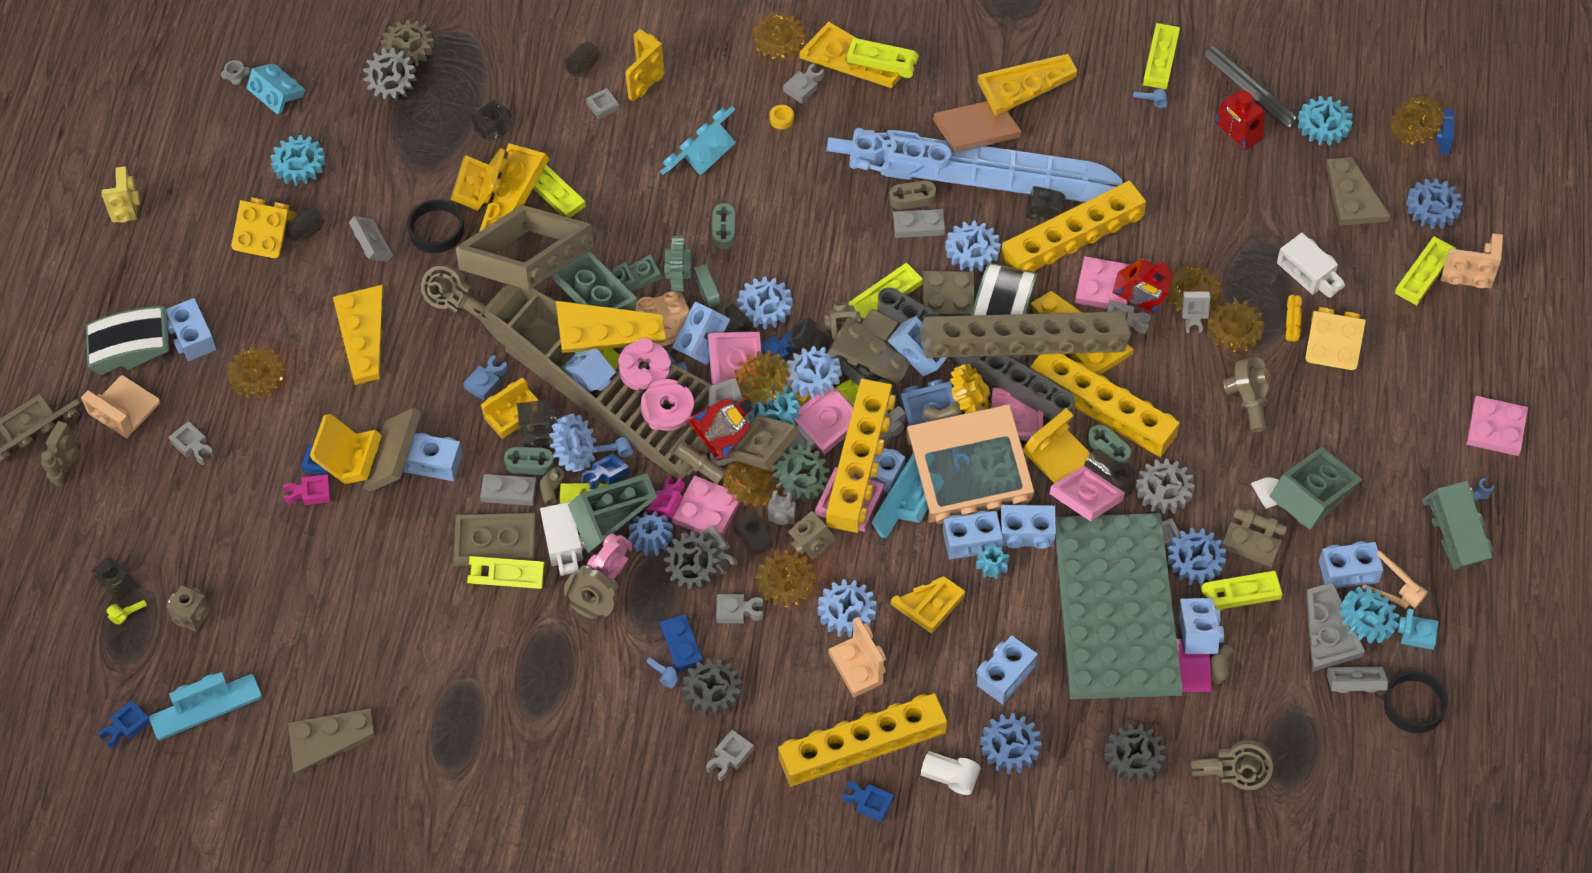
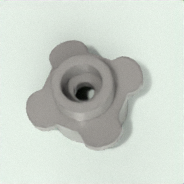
[221,60,250,85]

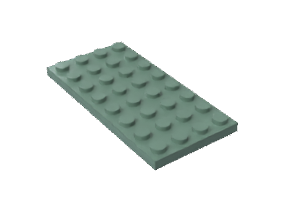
[1055,513,1182,699]

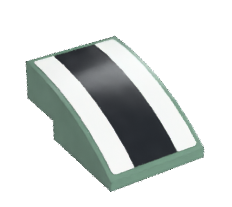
[971,263,1038,316]
[86,306,169,375]

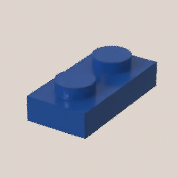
[660,614,703,673]

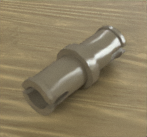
[673,440,726,484]

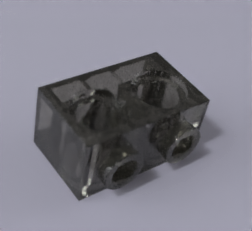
[517,400,557,450]

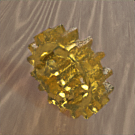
[753,11,804,59]
[1390,95,1445,145]
[1166,263,1221,311]
[1207,299,1264,352]
[226,345,284,398]
[734,351,791,405]
[722,461,780,508]
[757,549,815,607]

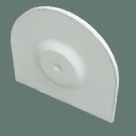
[1251,477,1279,509]

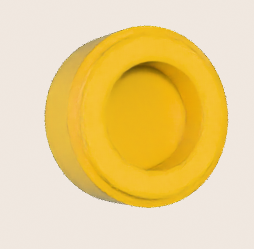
[769,105,794,129]

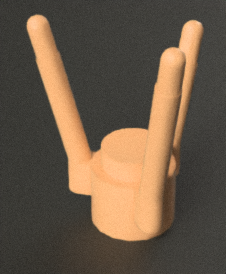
[1362,551,1428,610]

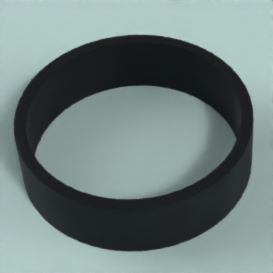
[407,199,464,253]
[1384,671,1448,733]

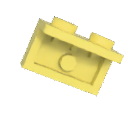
[102,166,141,222]

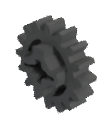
[664,531,723,590]
[682,658,742,718]
[1104,724,1166,784]

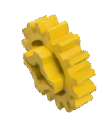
[950,364,991,414]

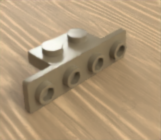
[0,394,80,463]

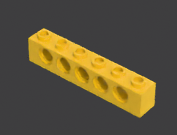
[1001,180,1146,272]
[1030,354,1180,458]
[826,379,896,533]
[778,693,947,787]

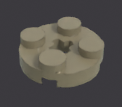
[564,565,618,619]

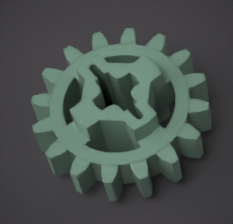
[664,236,692,291]
[773,444,830,502]

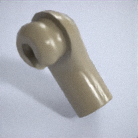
[922,402,962,421]
[539,467,564,506]
[1210,645,1234,684]

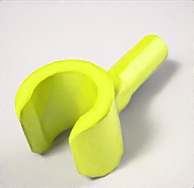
[107,600,147,625]

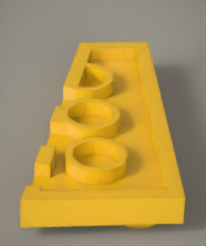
[1030,291,1134,375]

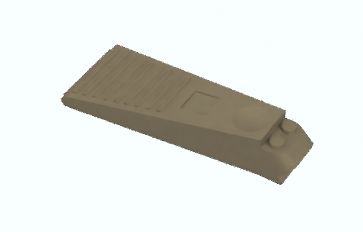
[479,284,712,480]

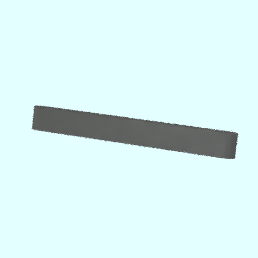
[877,287,1075,420]

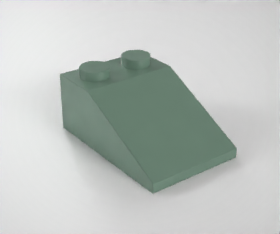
[1269,447,1363,530]

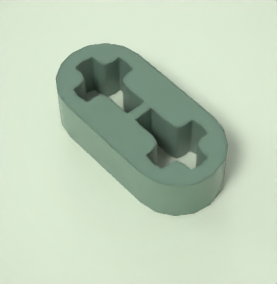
[712,203,735,249]
[692,264,721,308]
[1088,425,1131,468]
[504,447,555,475]

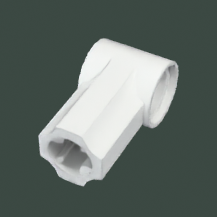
[921,751,981,795]

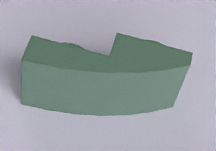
[609,254,663,292]

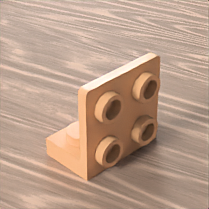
[1441,233,1503,288]
[636,291,690,346]
[81,375,160,439]
[829,617,886,698]

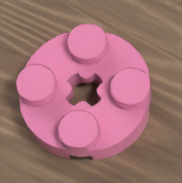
[618,338,671,391]
[641,379,694,431]
[587,533,632,579]

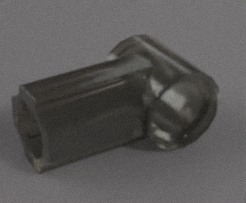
[1084,449,1135,496]

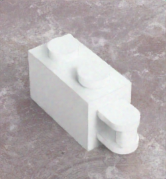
[1277,233,1345,298]
[540,502,586,576]

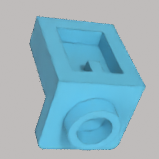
[1397,608,1438,650]

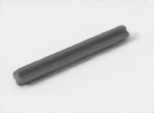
[1205,45,1298,128]

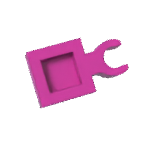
[283,474,331,506]
[647,476,685,518]

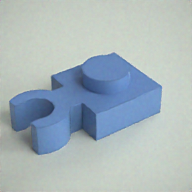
[463,355,508,401]

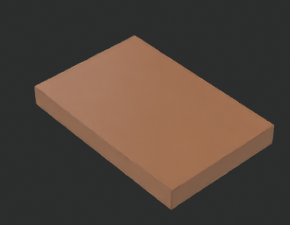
[933,101,1021,153]

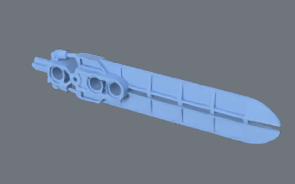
[826,128,1122,202]

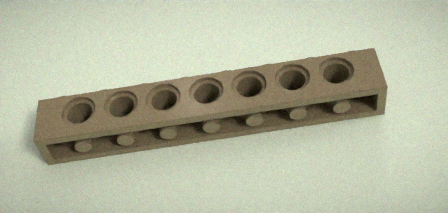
[920,311,1131,358]

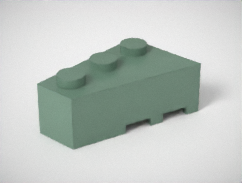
[568,473,657,553]
[1422,481,1493,570]

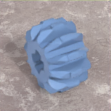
[628,510,673,557]

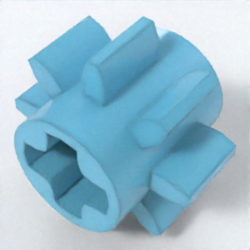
[976,544,1009,579]

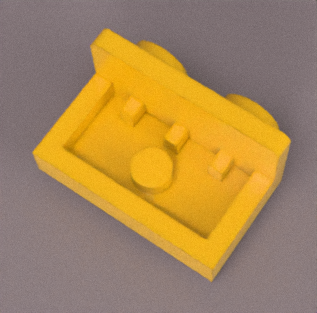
[481,378,545,439]

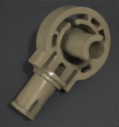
[421,264,486,320]
[1223,357,1271,432]
[1191,740,1273,790]

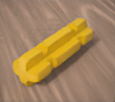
[1286,295,1302,342]

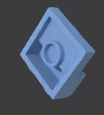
[898,379,957,426]

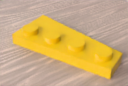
[800,21,902,88]
[977,54,1077,116]
[479,143,550,232]
[333,285,384,385]
[556,301,666,353]

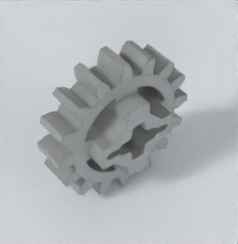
[363,48,417,102]
[1136,458,1195,515]

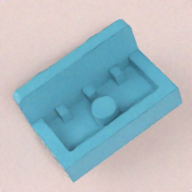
[247,63,305,114]

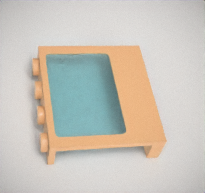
[906,404,1034,524]

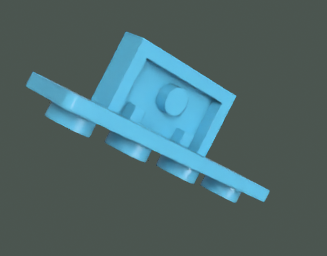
[660,106,736,175]
[872,453,944,538]
[149,672,262,741]

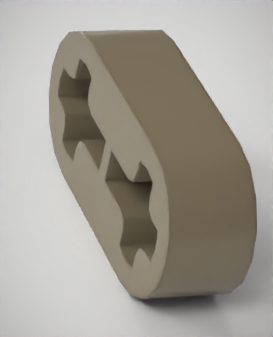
[889,181,936,210]

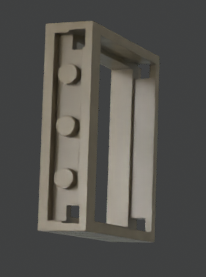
[456,205,594,290]

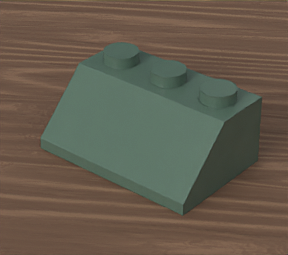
[550,251,637,311]

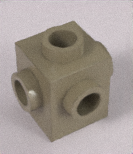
[824,302,861,339]
[788,511,836,560]
[167,585,210,632]

